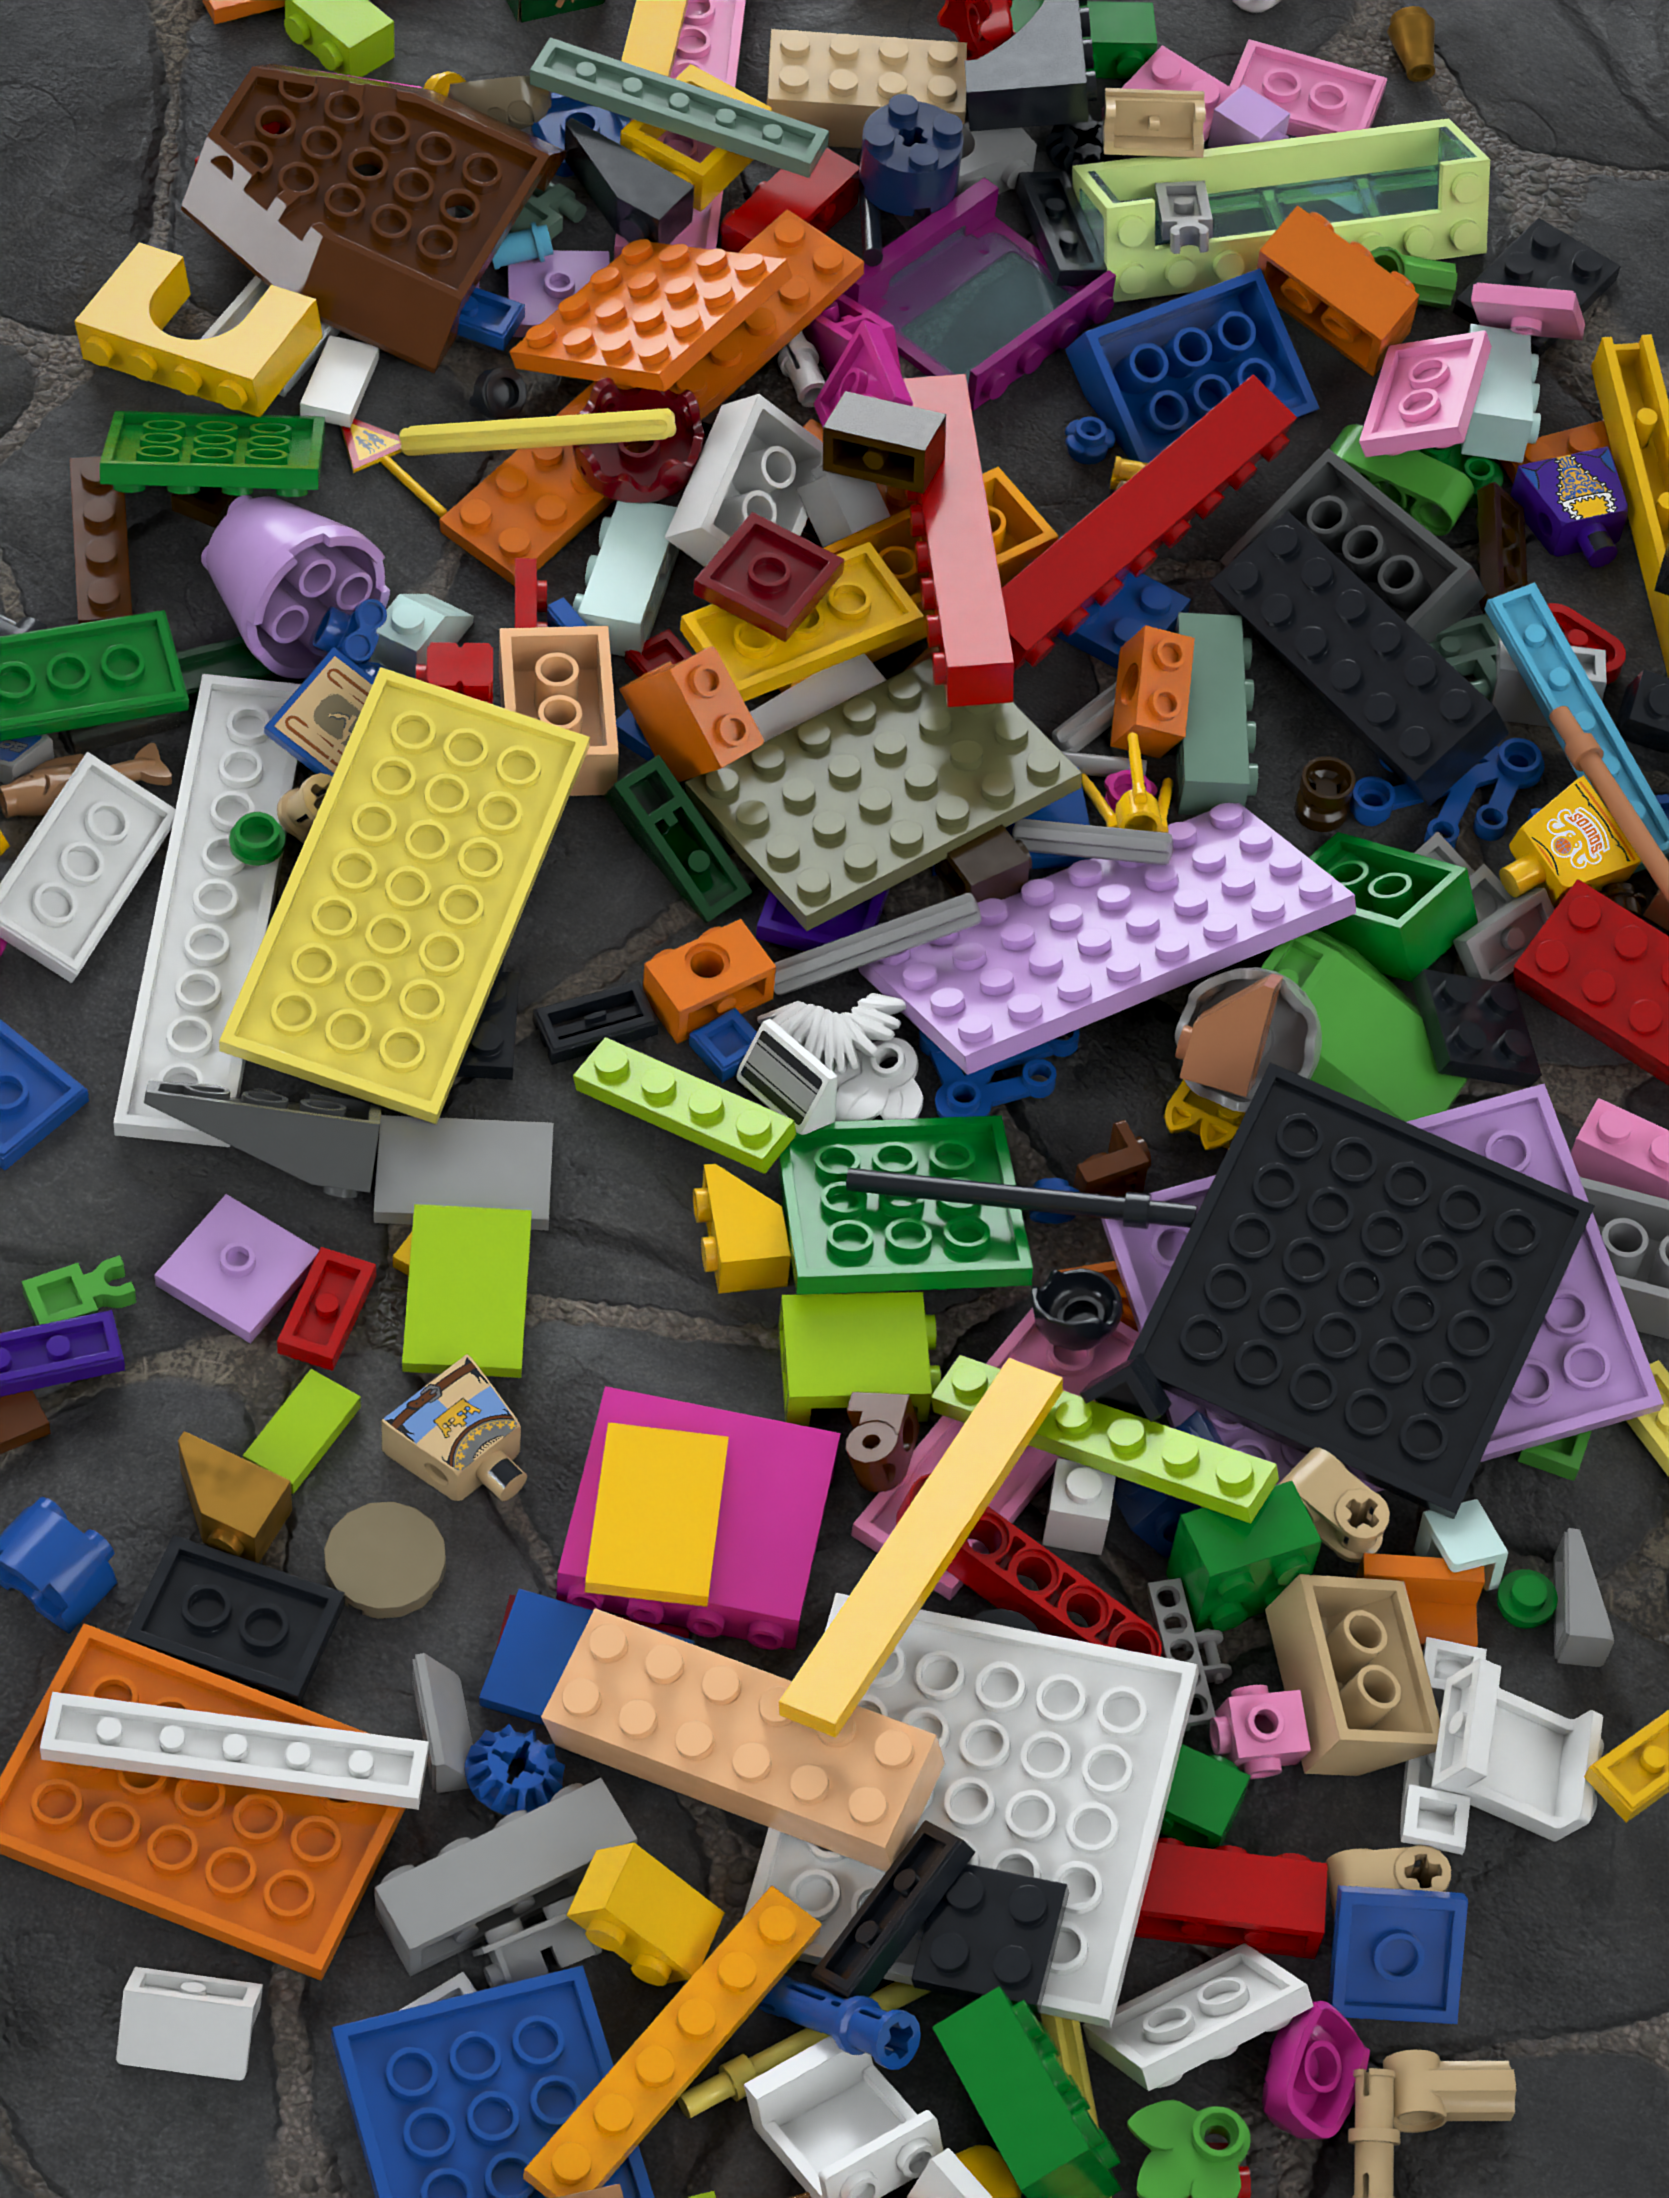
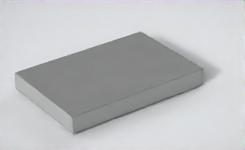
[374,1115,554,1230]

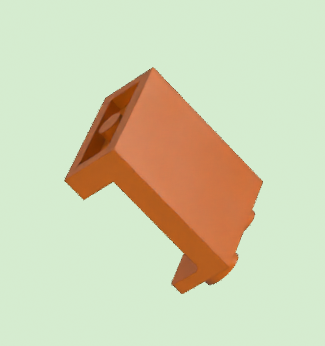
[619,646,764,782]

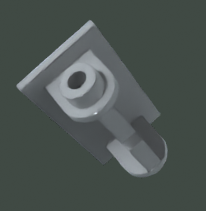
[472,1894,602,1988]

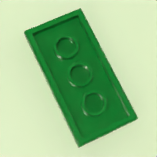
[0,610,189,741]

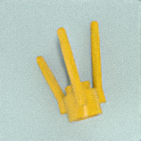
[1082,732,1173,833]

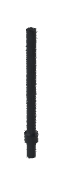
[846,1168,1198,1229]

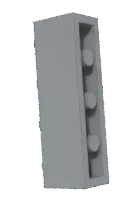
[375,1778,638,1977]

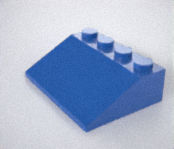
[1065,268,1320,463]

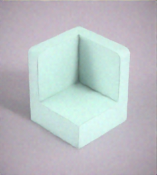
[1414,1499,1508,1591]

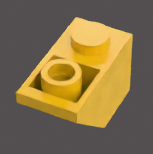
[693,1164,791,1294]

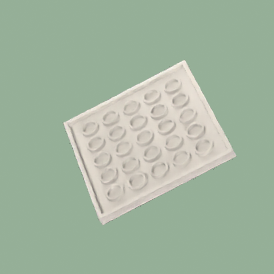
[743,1593,1199,2028]

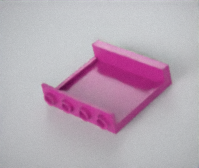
[556,1386,841,1650]

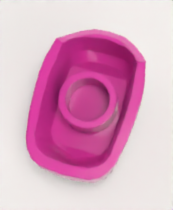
[1262,2001,1370,2139]

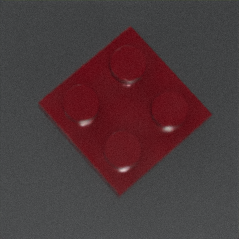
[693,512,844,642]

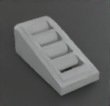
[1553,1528,1614,1667]

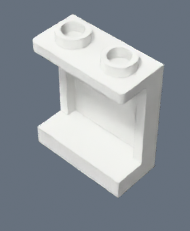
[1431,1658,1604,1842]
[744,2036,943,2198]

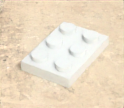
[1083,1943,1314,2091]

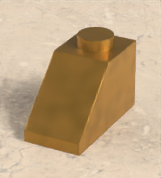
[178,1431,292,1563]

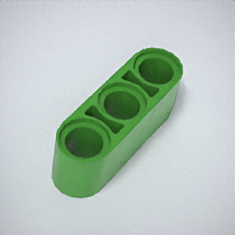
[1329,424,1474,536]

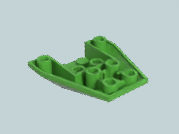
[1261,929,1469,1122]

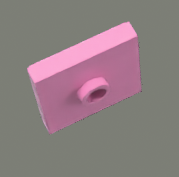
[1471,283,1585,340]

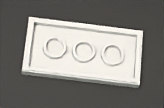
[0,752,176,983]

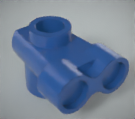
[313,599,387,665]

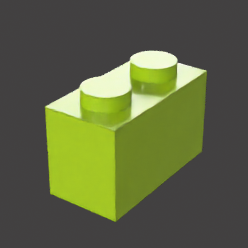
[284,0,395,77]

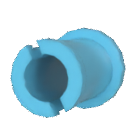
[492,222,554,270]

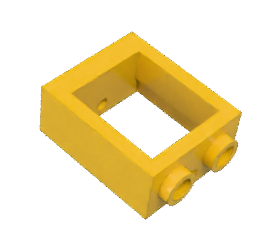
[620,64,772,212]

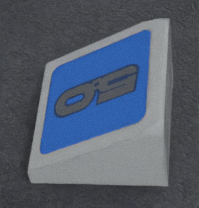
[0,734,54,785]

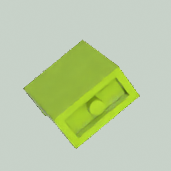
[778,1292,941,1427]

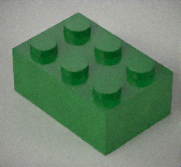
[932,1986,1123,2198]

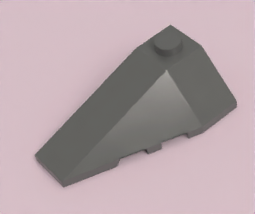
[144,1080,382,1198]

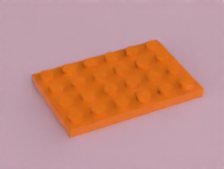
[0,1623,406,1981]

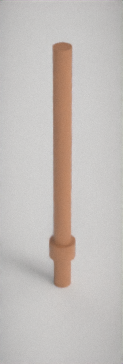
[1549,706,1669,903]

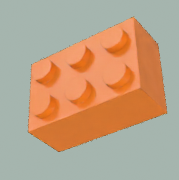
[1257,205,1419,377]

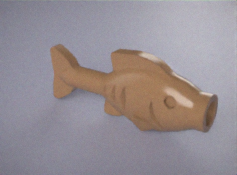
[0,743,172,818]

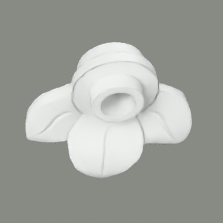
[833,1037,924,1121]

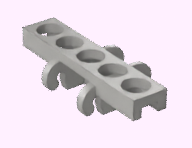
[1147,1578,1232,1731]

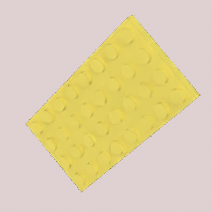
[219,667,590,1125]

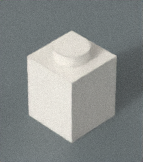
[1042,1458,1116,1555]

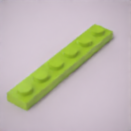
[930,1355,1279,1524]

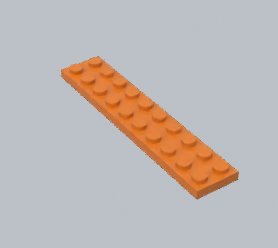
[439,209,864,586]

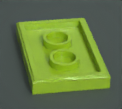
[402,1204,532,1378]

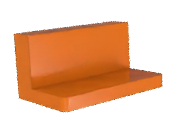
[1355,1553,1485,1650]

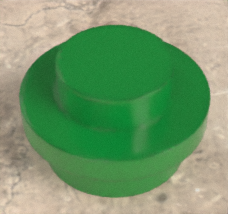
[229,812,286,866]
[1496,1569,1558,1629]

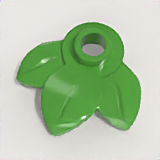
[1127,2100,1251,2198]

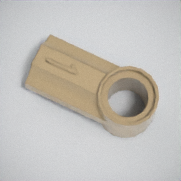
[1383,2049,1516,2133]

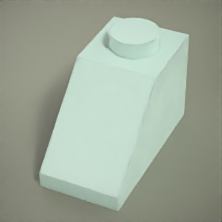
[371,594,474,679]

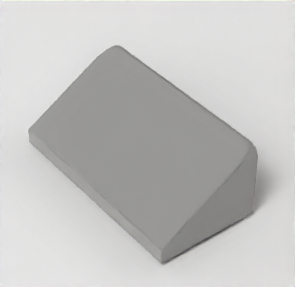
[412,1653,473,1794]

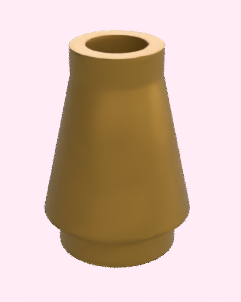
[1387,6,1436,82]

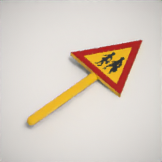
[340,419,447,518]

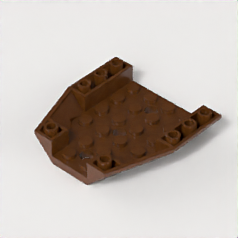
[181,64,567,374]

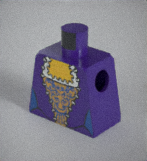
[1510,446,1628,567]

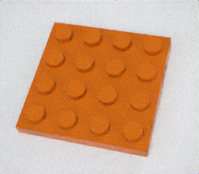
[509,239,793,392]

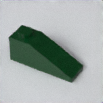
[604,755,753,923]

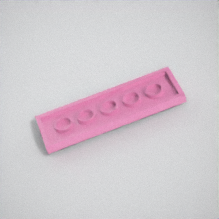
[851,1307,1139,1600]

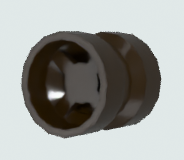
[1294,756,1356,832]

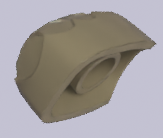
[448,76,551,130]

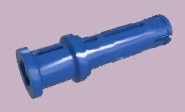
[758,1975,921,2070]

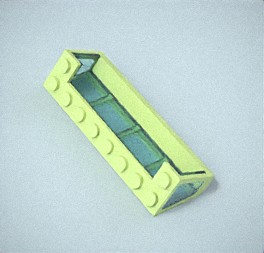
[1072,118,1490,302]

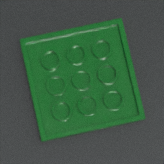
[100,411,325,497]
[777,1115,1033,1295]

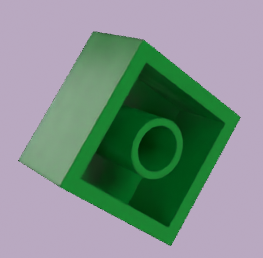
[1166,1481,1322,1633]

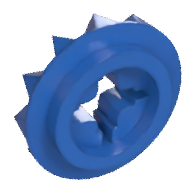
[464,1724,565,1815]

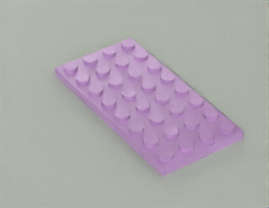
[859,803,1356,1075]

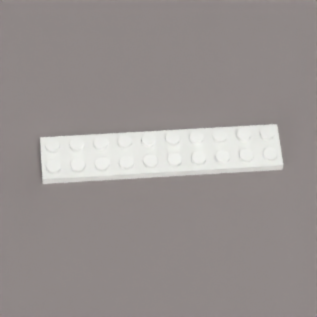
[113,674,301,1147]

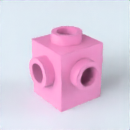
[1210,1685,1311,1779]

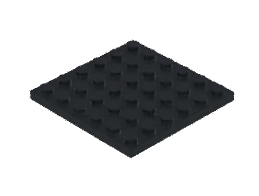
[1127,1062,1595,1519]

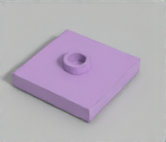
[508,250,610,337]
[155,1194,319,1344]

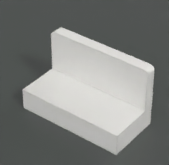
[116,1967,263,2081]

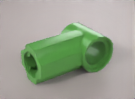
[1370,247,1458,309]

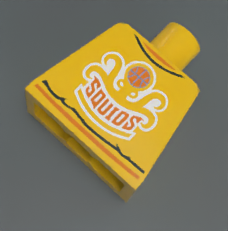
[1499,775,1641,907]

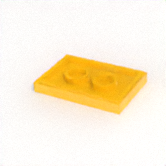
[585,1422,729,1607]

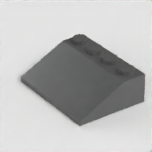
[1219,448,1487,644]

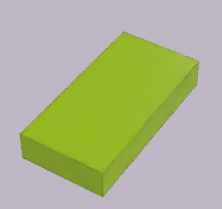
[243,1369,361,1494]

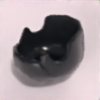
[1031,1268,1123,1351]

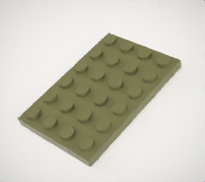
[685,657,1082,931]

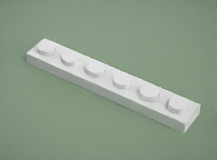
[40,1692,429,1810]

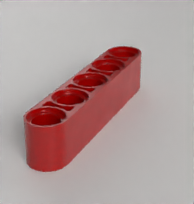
[896,1473,1162,1657]

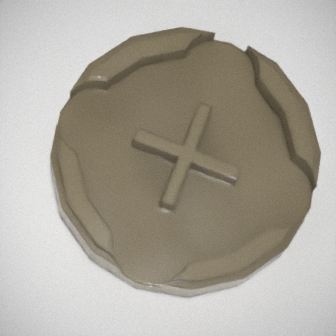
[324,1502,446,1619]

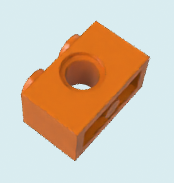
[1110,625,1195,759]
[643,919,776,1044]

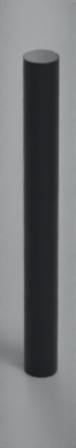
[857,151,883,266]

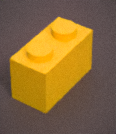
[566,1843,725,1986]

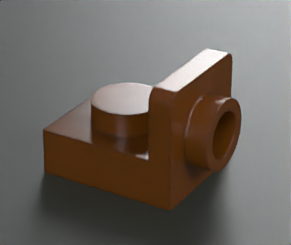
[1073,1120,1151,1197]

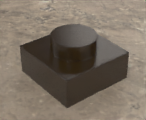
[171,487,240,528]

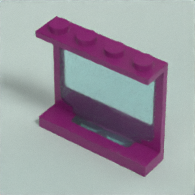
[843,177,1116,411]

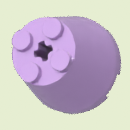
[201,495,390,679]

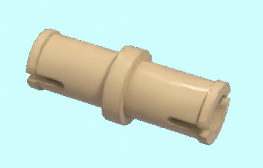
[1348,2068,1400,2198]

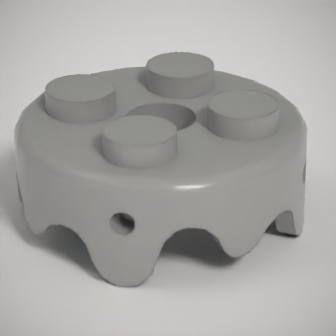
[1175,967,1322,1112]

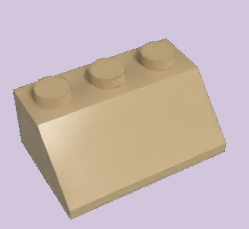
[1265,1574,1440,1776]

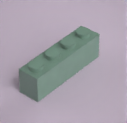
[1174,612,1258,815]

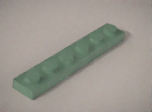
[530,37,829,178]

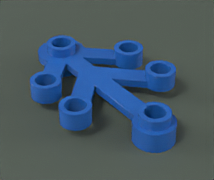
[1349,738,1544,849]
[919,1029,1079,1118]

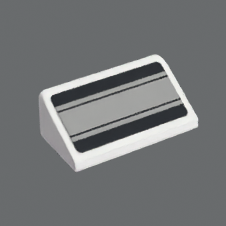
[737,1019,838,1135]

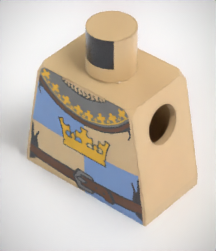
[381,1354,527,1501]

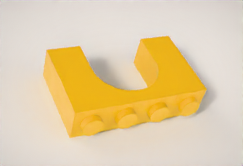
[74,242,323,417]

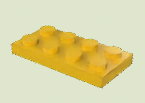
[680,542,924,702]

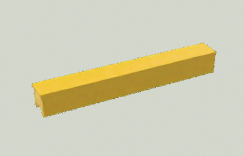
[1590,334,1669,678]

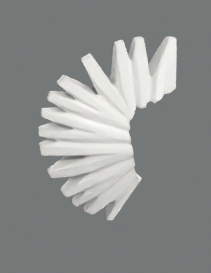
[757,993,906,1074]

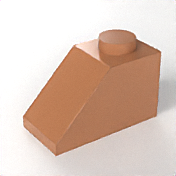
[1175,973,1283,1097]

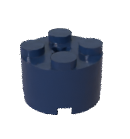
[859,94,963,216]

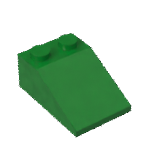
[1308,832,1478,982]

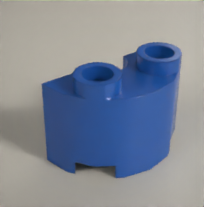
[0,1497,118,1634]

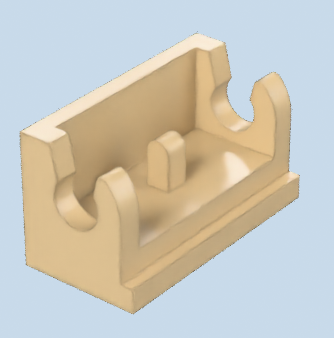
[1102,88,1206,158]

